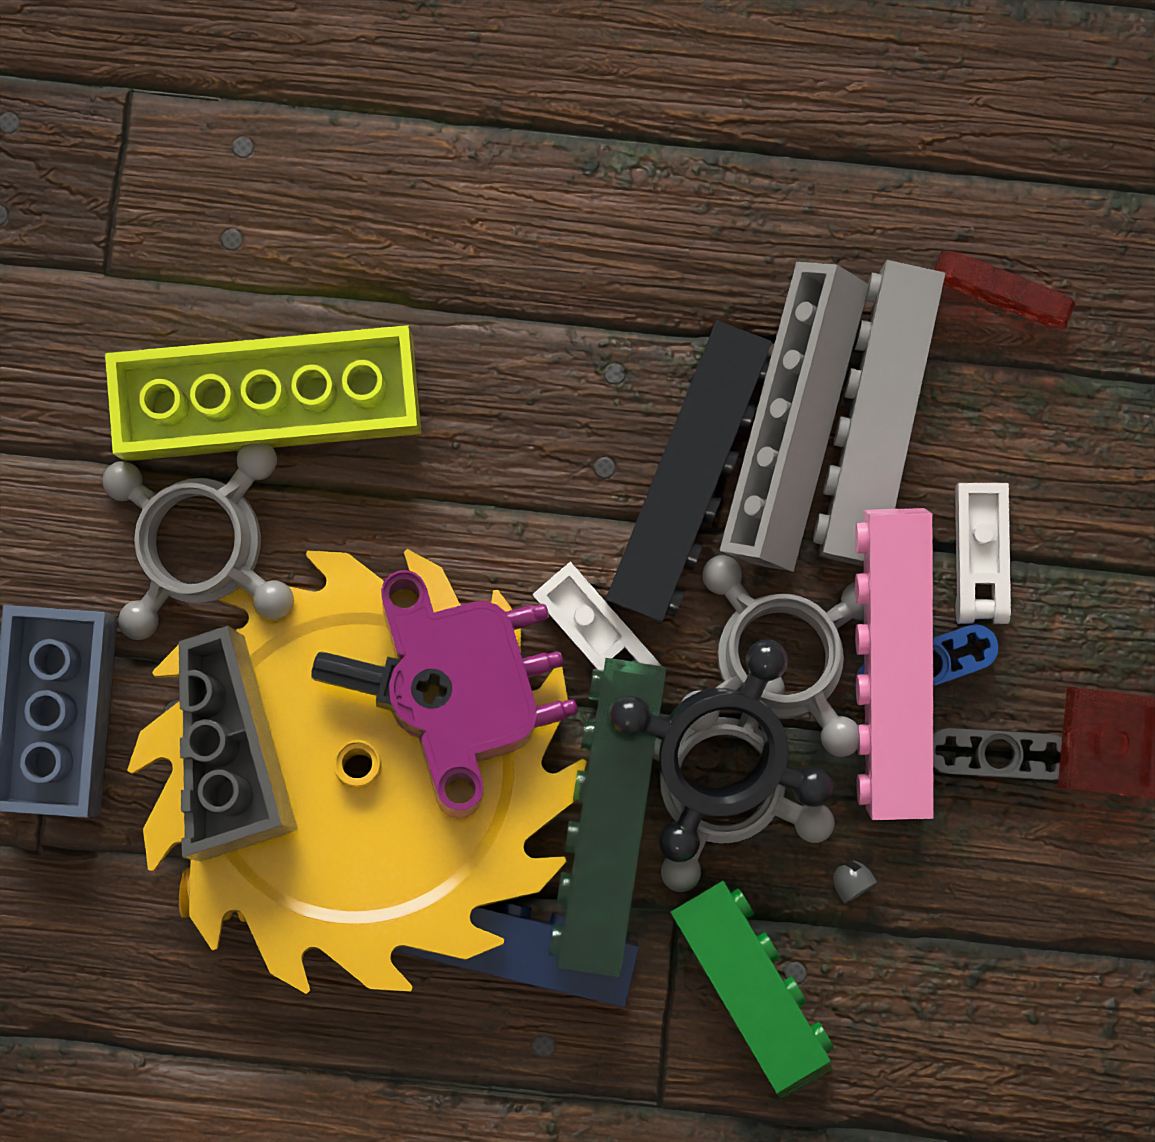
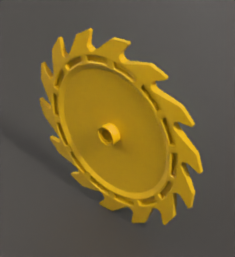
[127,549,587,994]

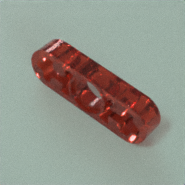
[934,250,1076,329]

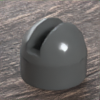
[833,860,878,904]

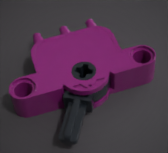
[311,570,578,819]

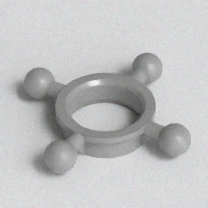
[102,443,294,640]
[682,555,864,757]
[612,677,835,892]

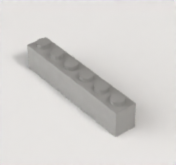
[813,260,945,567]
[720,262,869,572]

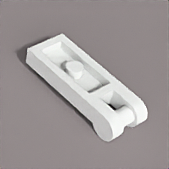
[955,483,1011,624]
[532,562,662,697]

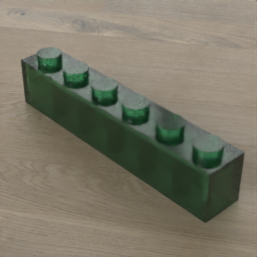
[549,658,667,978]

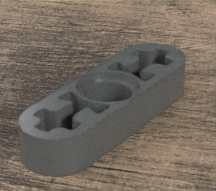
[933,728,1074,780]

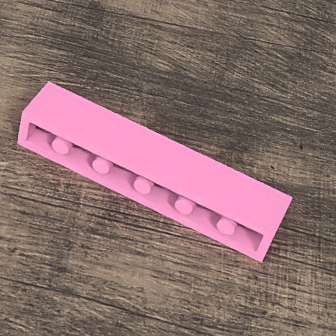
[855,508,934,820]

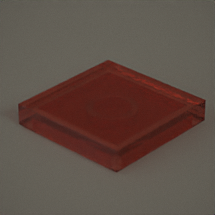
[1058,687,1155,799]

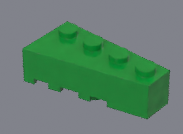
[670,881,835,1100]

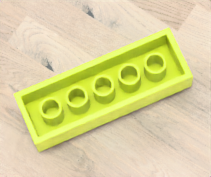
[105,325,421,461]

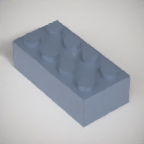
[0,605,118,817]

